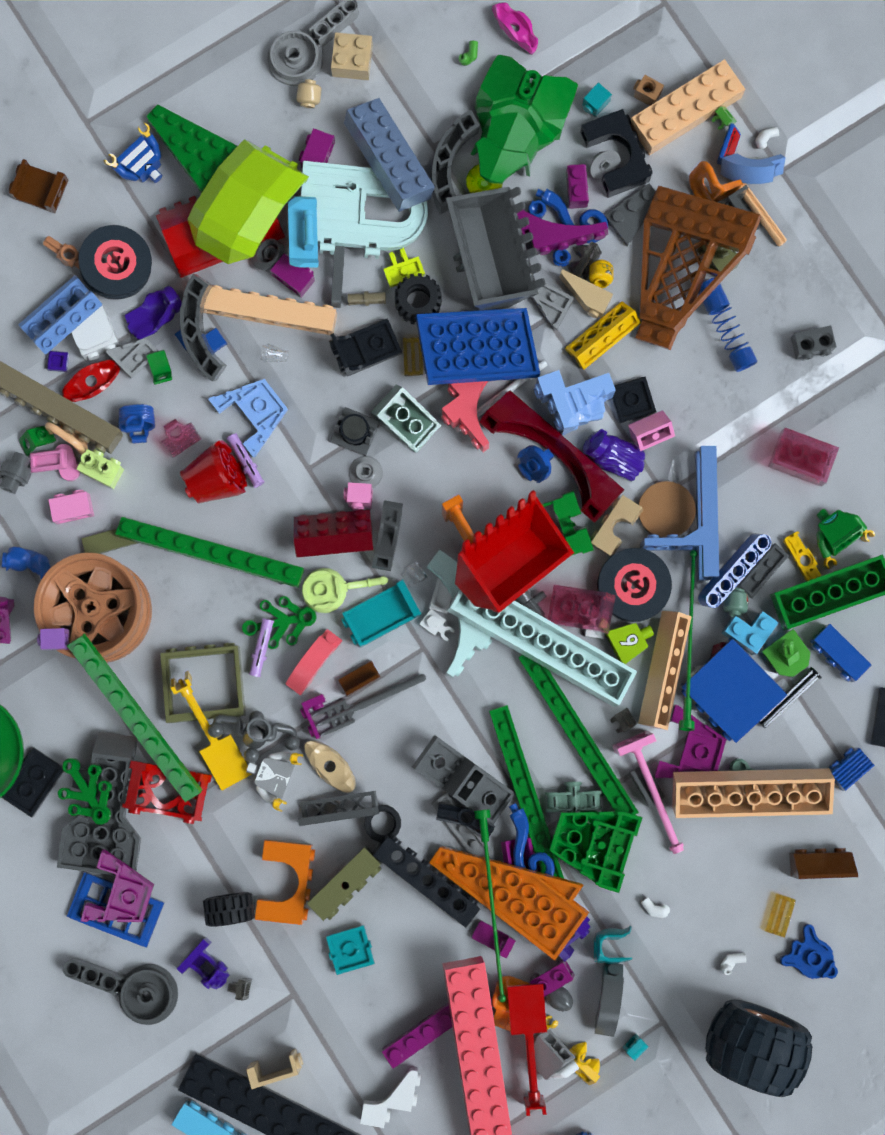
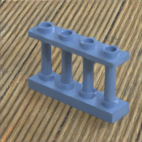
[18,275,102,354]

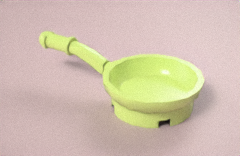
[302,568,388,613]

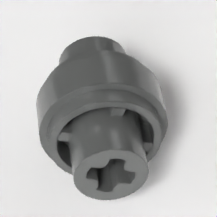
[0,452,32,494]

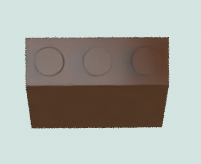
[789,848,858,879]

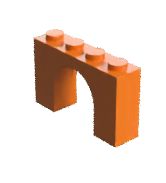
[255,840,315,925]

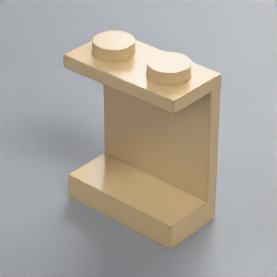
[246,1049,304,1089]

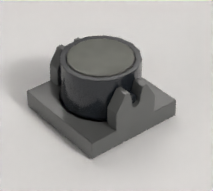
[331,407,380,456]

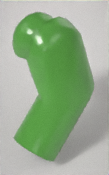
[459,40,478,66]

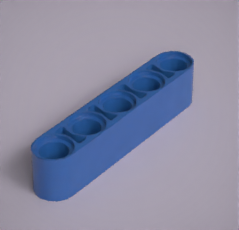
[698,533,772,608]

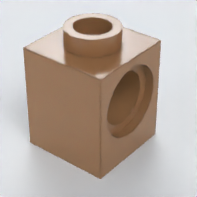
[633,75,664,106]

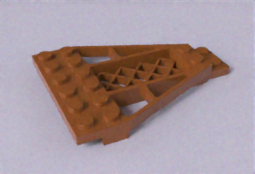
[635,185,762,350]

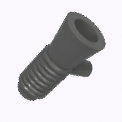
[516,590,547,619]

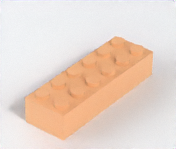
[630,59,745,156]

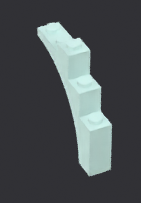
[427,550,493,678]

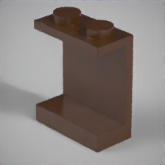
[9,159,69,214]

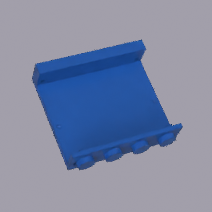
[681,637,787,743]

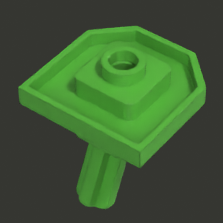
[761,629,811,677]

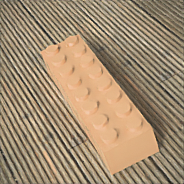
[672,768,835,818]

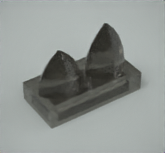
[567,242,602,280]

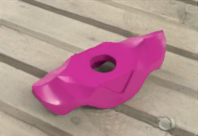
[492,2,538,55]

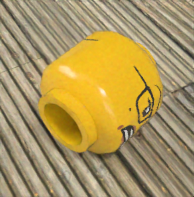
[589,259,614,288]

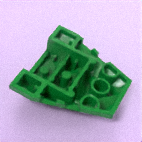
[549,811,643,893]

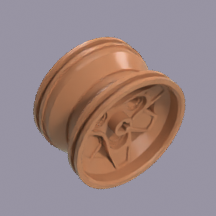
[34,553,152,663]

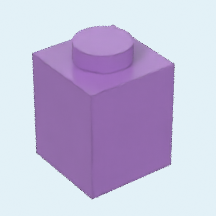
[37,628,69,650]

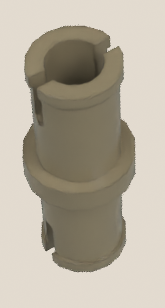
[348,291,386,306]

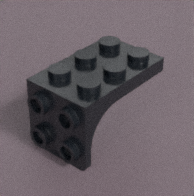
[329,318,403,377]

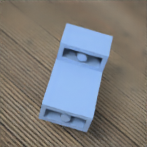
[534,370,616,435]

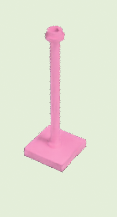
[612,731,684,854]

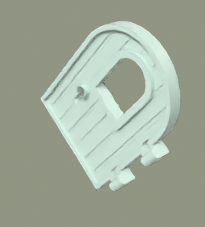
[301,161,428,259]

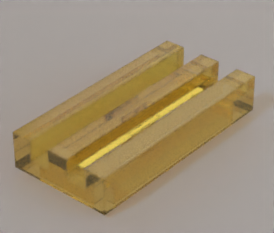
[403,337,423,376]
[765,893,796,938]

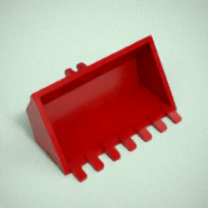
[156,196,285,278]
[455,490,574,613]

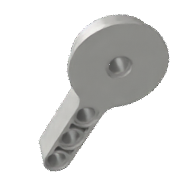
[267,0,359,86]

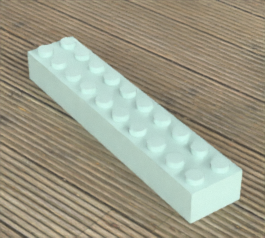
[447,589,637,707]

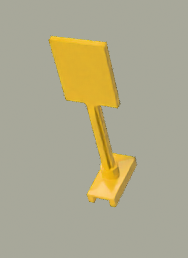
[170,671,252,791]

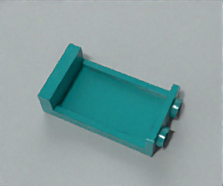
[341,580,421,647]

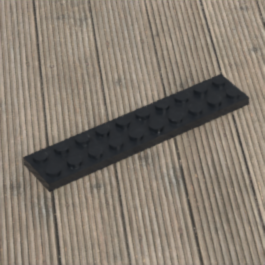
[178,1052,361,1135]

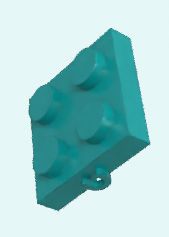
[326,925,375,975]

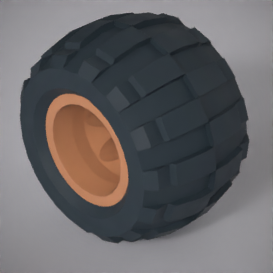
[705,999,813,1097]

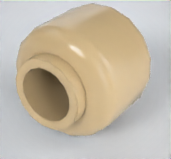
[296,79,322,108]

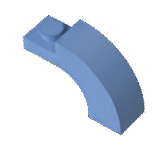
[720,153,786,184]

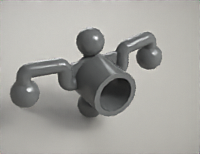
[208,711,300,763]

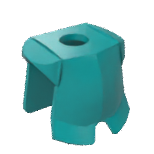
[594,925,632,964]

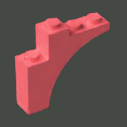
[441,381,489,453]

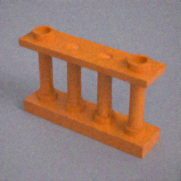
[442,495,482,544]

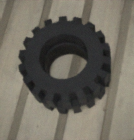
[394,273,442,325]
[203,892,255,927]

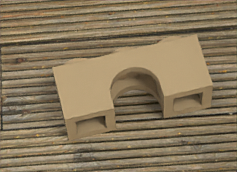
[591,495,643,557]

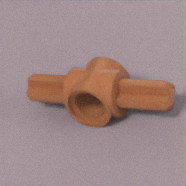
[43,236,79,269]

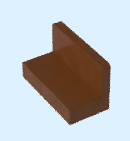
[338,661,381,697]

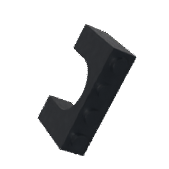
[580,109,653,198]

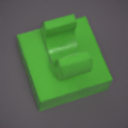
[712,106,737,130]

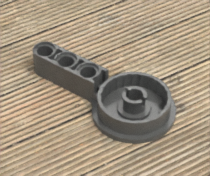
[63,958,178,1025]

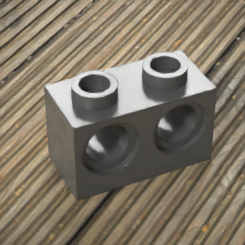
[791,325,837,361]

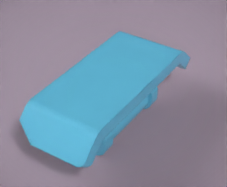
[288,197,319,268]

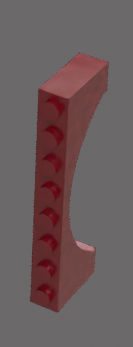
[479,390,625,523]

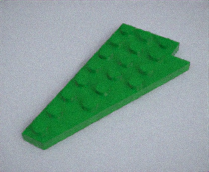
[146,104,237,193]

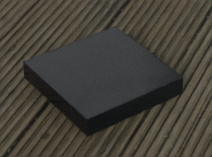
[612,376,657,423]

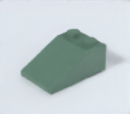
[371,384,441,453]

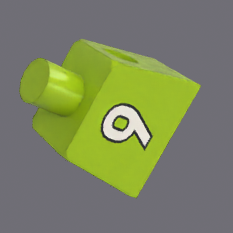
[605,623,654,664]

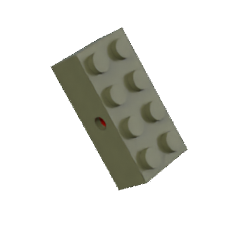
[307,846,382,921]

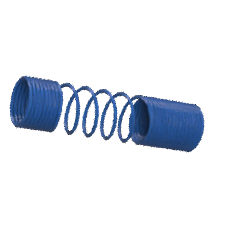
[698,278,758,372]

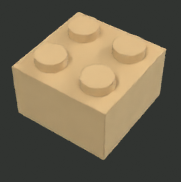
[331,32,373,80]

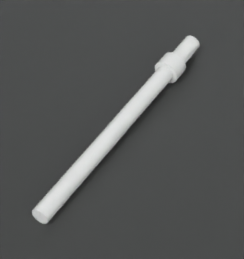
[454,360,547,433]

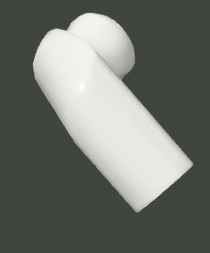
[755,127,779,149]
[640,897,670,918]

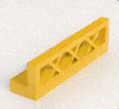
[565,302,641,370]

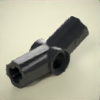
[436,803,496,837]

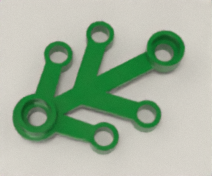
[242,596,317,649]
[58,758,112,825]

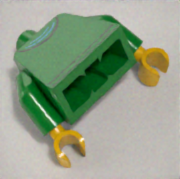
[816,509,875,569]

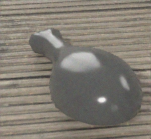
[530,972,573,1012]

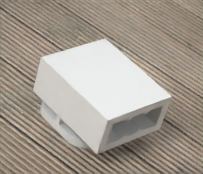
[71,301,121,361]

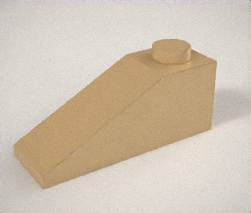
[560,269,613,318]

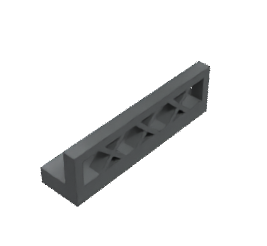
[298,791,379,826]

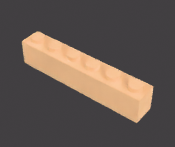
[638,611,692,730]

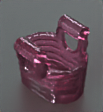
[161,419,202,458]

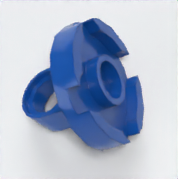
[517,445,555,483]

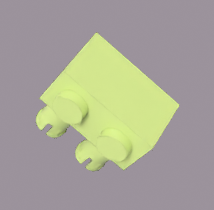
[77,449,124,489]

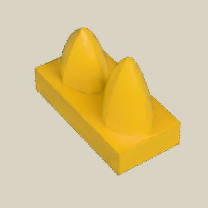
[569,1042,600,1085]

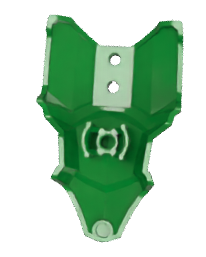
[470,55,578,184]

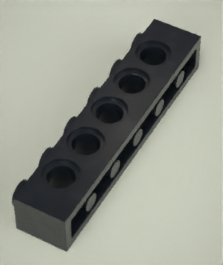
[372,834,480,928]

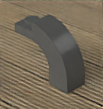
[372,500,403,571]
[594,963,624,1037]

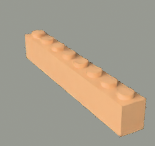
[203,285,337,335]

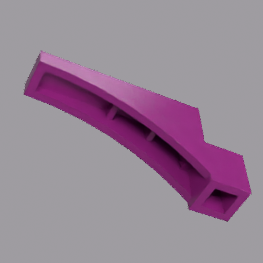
[517,210,609,255]

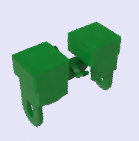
[542,491,594,556]

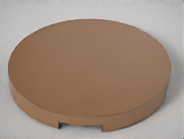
[638,481,696,538]

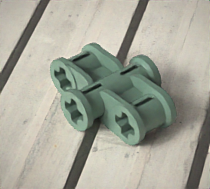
[545,781,602,812]

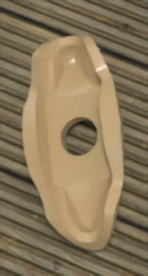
[304,740,356,793]

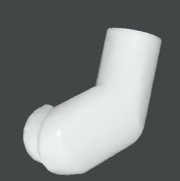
[720,953,746,975]

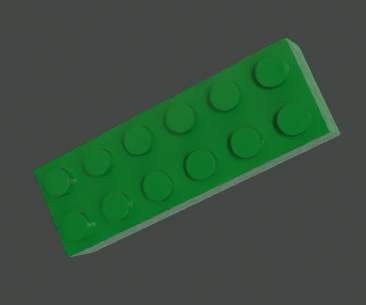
[770,555,885,630]

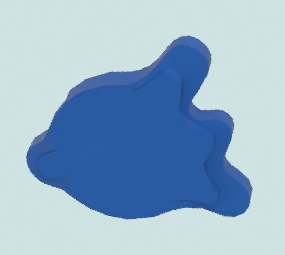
[780,924,838,979]

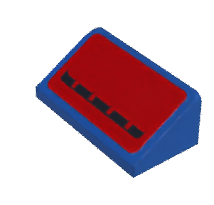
[716,123,741,165]

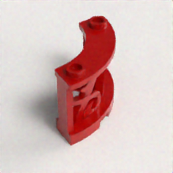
[122,760,212,824]

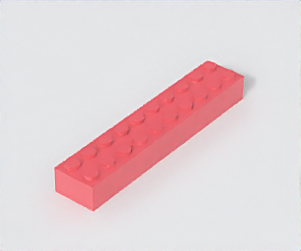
[442,956,512,1135]

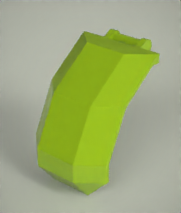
[188,139,309,264]

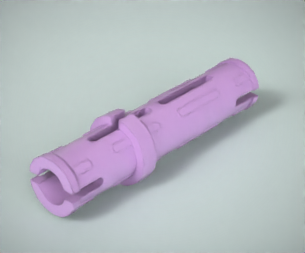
[227,433,265,488]
[249,618,274,677]

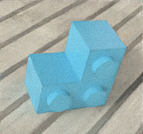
[721,611,779,655]

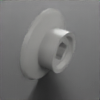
[590,151,621,180]
[349,456,383,488]

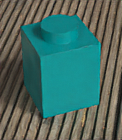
[582,82,612,117]

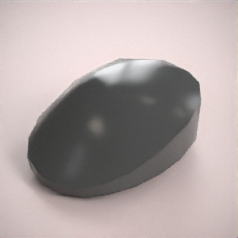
[252,239,285,270]

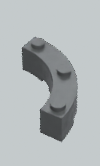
[431,110,480,215]
[180,274,227,382]

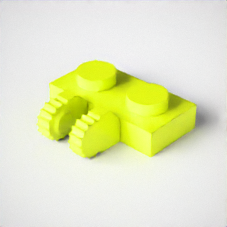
[383,248,425,288]

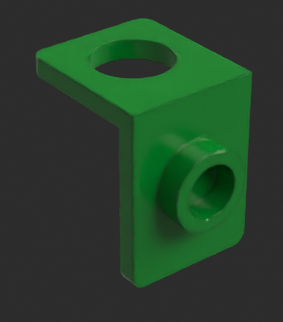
[147,350,172,385]
[19,425,56,456]

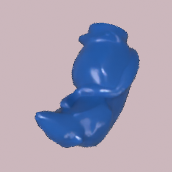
[2,547,51,579]

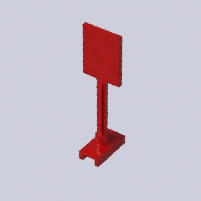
[507,983,547,1116]

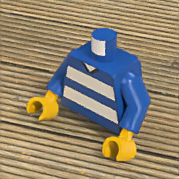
[103,122,163,183]

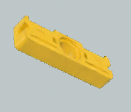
[783,531,822,581]

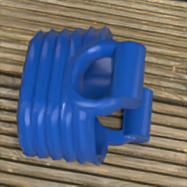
[118,404,155,444]

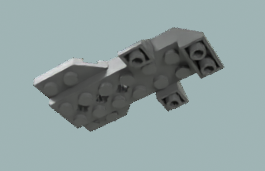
[57,732,151,876]

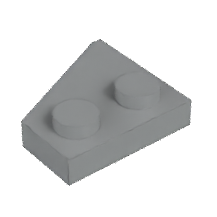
[532,282,574,330]
[106,338,158,378]

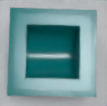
[623,1033,649,1061]

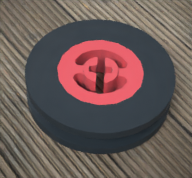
[79,225,152,300]
[597,548,672,622]

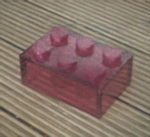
[768,428,839,487]
[547,585,615,634]

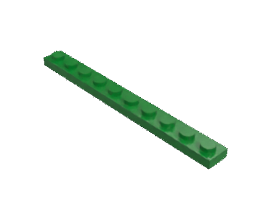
[115,517,304,588]
[67,633,202,802]
[518,655,639,815]
[489,705,564,879]

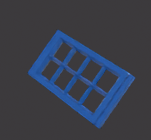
[67,872,164,948]

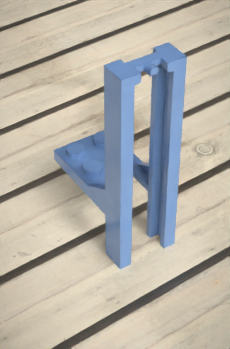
[640,446,719,581]

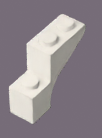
[360,1067,421,1128]

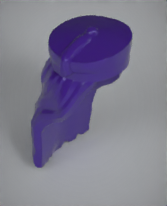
[125,286,182,340]
[583,429,645,482]

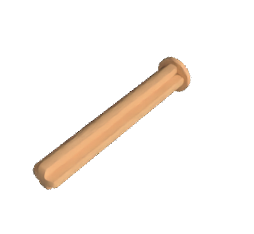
[737,183,787,246]

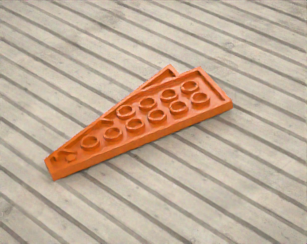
[429,846,590,960]

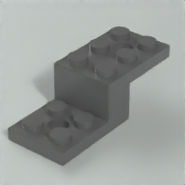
[412,735,515,825]

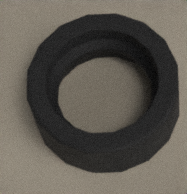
[364,805,401,842]

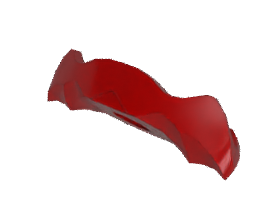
[62,360,120,402]

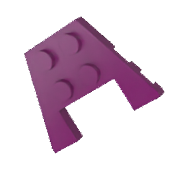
[654,705,727,778]
[80,849,154,922]

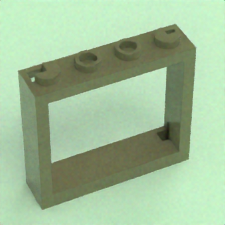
[160,643,246,723]

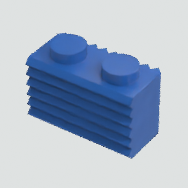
[829,747,875,791]

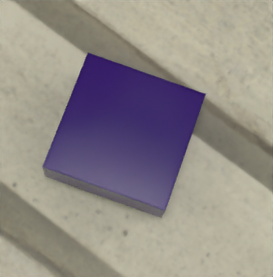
[47,351,69,372]

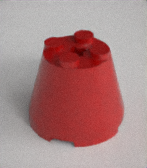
[180,440,247,503]

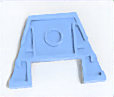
[208,379,288,458]

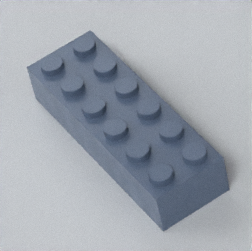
[344,98,435,212]

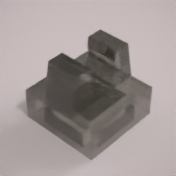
[610,708,637,733]
[227,978,252,1001]

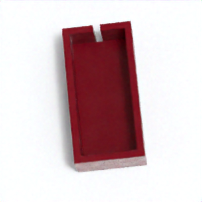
[293,509,373,558]

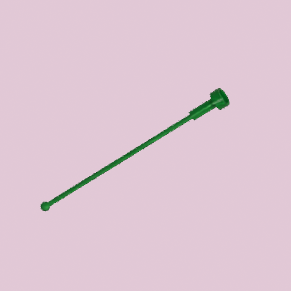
[679,550,697,731]
[474,809,506,1002]

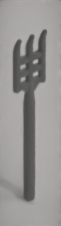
[312,674,426,736]

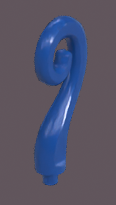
[535,189,608,243]
[509,803,555,876]

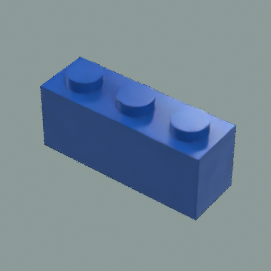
[810,624,872,682]

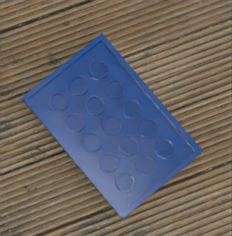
[416,308,540,385]

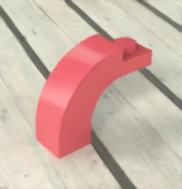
[285,629,343,696]

